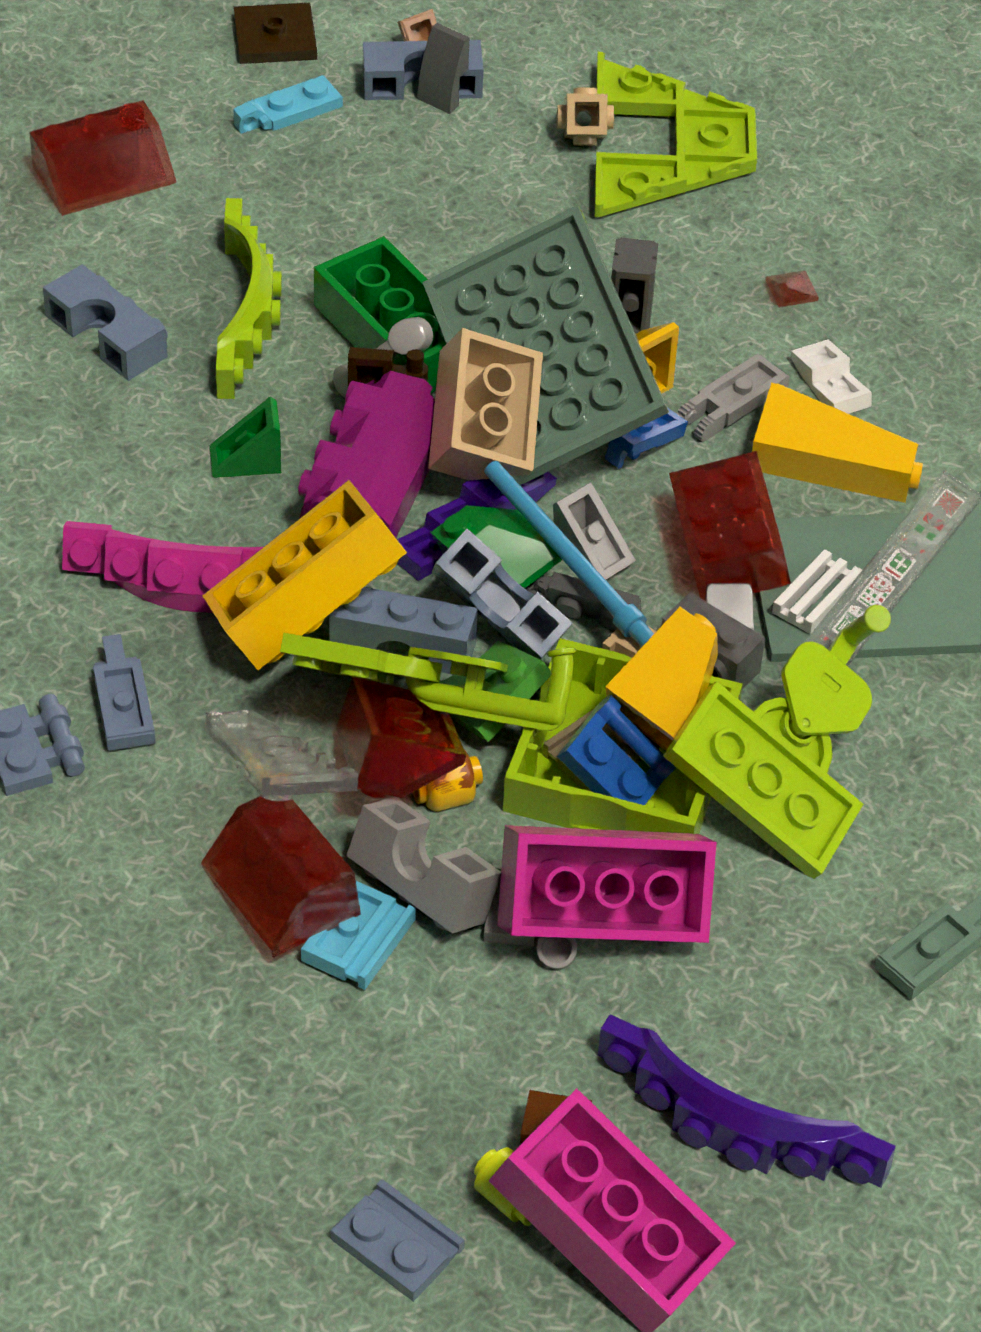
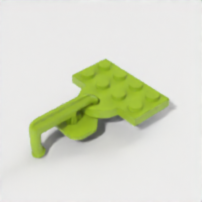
[663,604,891,879]
[280,633,576,731]

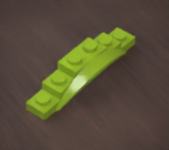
[216,198,282,399]

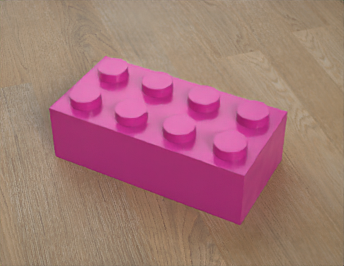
[497,825,717,943]
[489,1088,736,1332]

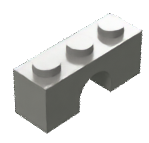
[347,797,501,934]

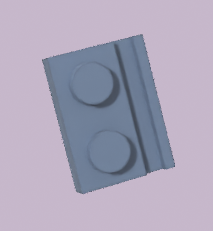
[330,1179,465,1302]

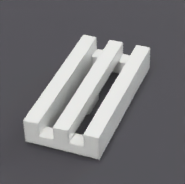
[772,549,863,634]

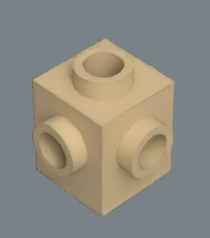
[556,87,614,146]

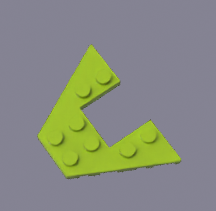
[595,52,757,217]

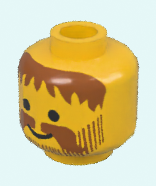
[408,744,483,812]

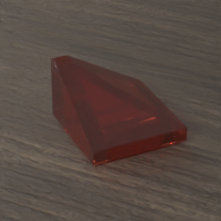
[766,270,819,307]

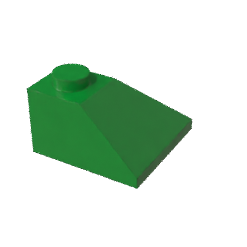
[430,505,562,589]

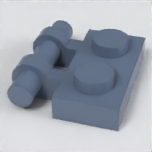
[0,694,85,796]

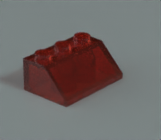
[29,100,176,216]
[336,677,466,798]
[201,786,361,958]

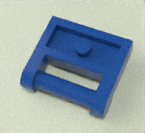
[557,695,676,805]

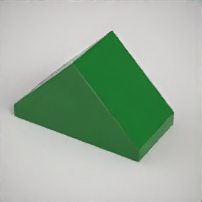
[209,396,281,478]

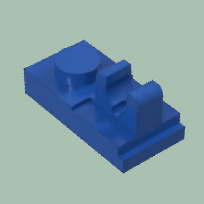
[605,408,688,469]

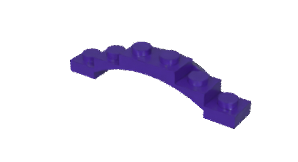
[598,1014,896,1188]

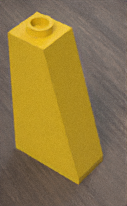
[750,382,923,503]

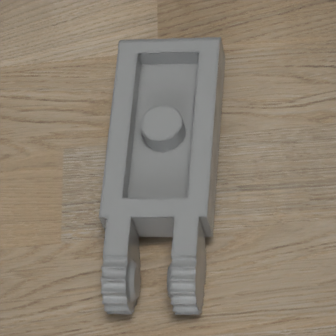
[676,353,789,442]

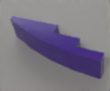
[397,472,557,581]

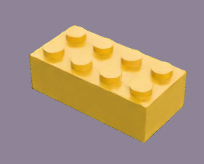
[203,480,407,670]

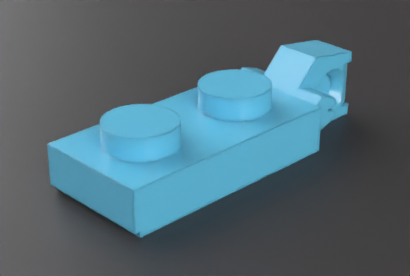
[233,75,343,134]

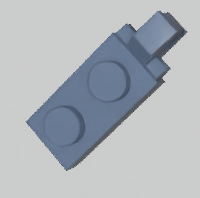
[93,634,156,751]

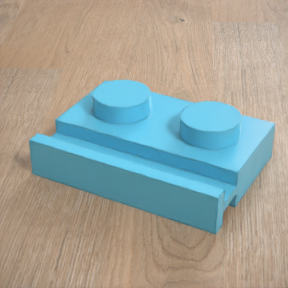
[301,879,416,990]

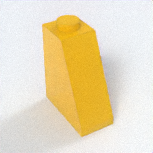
[605,606,718,751]

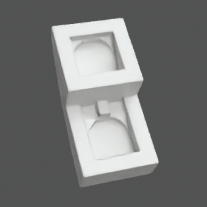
[791,339,871,414]

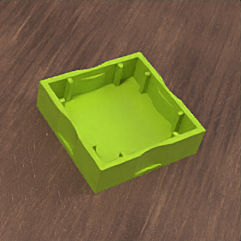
[503,638,743,834]

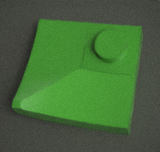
[439,640,551,742]

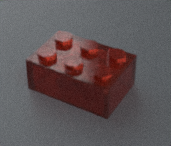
[669,451,791,600]

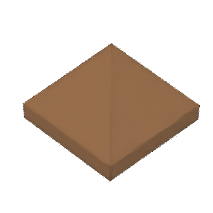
[397,9,437,41]

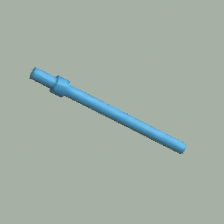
[484,461,654,648]

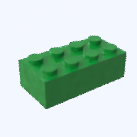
[313,236,447,393]

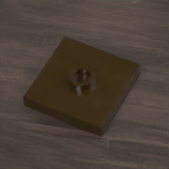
[234,2,317,64]

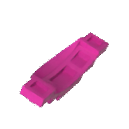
[62,521,263,613]

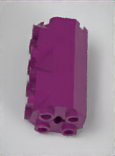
[298,371,435,538]

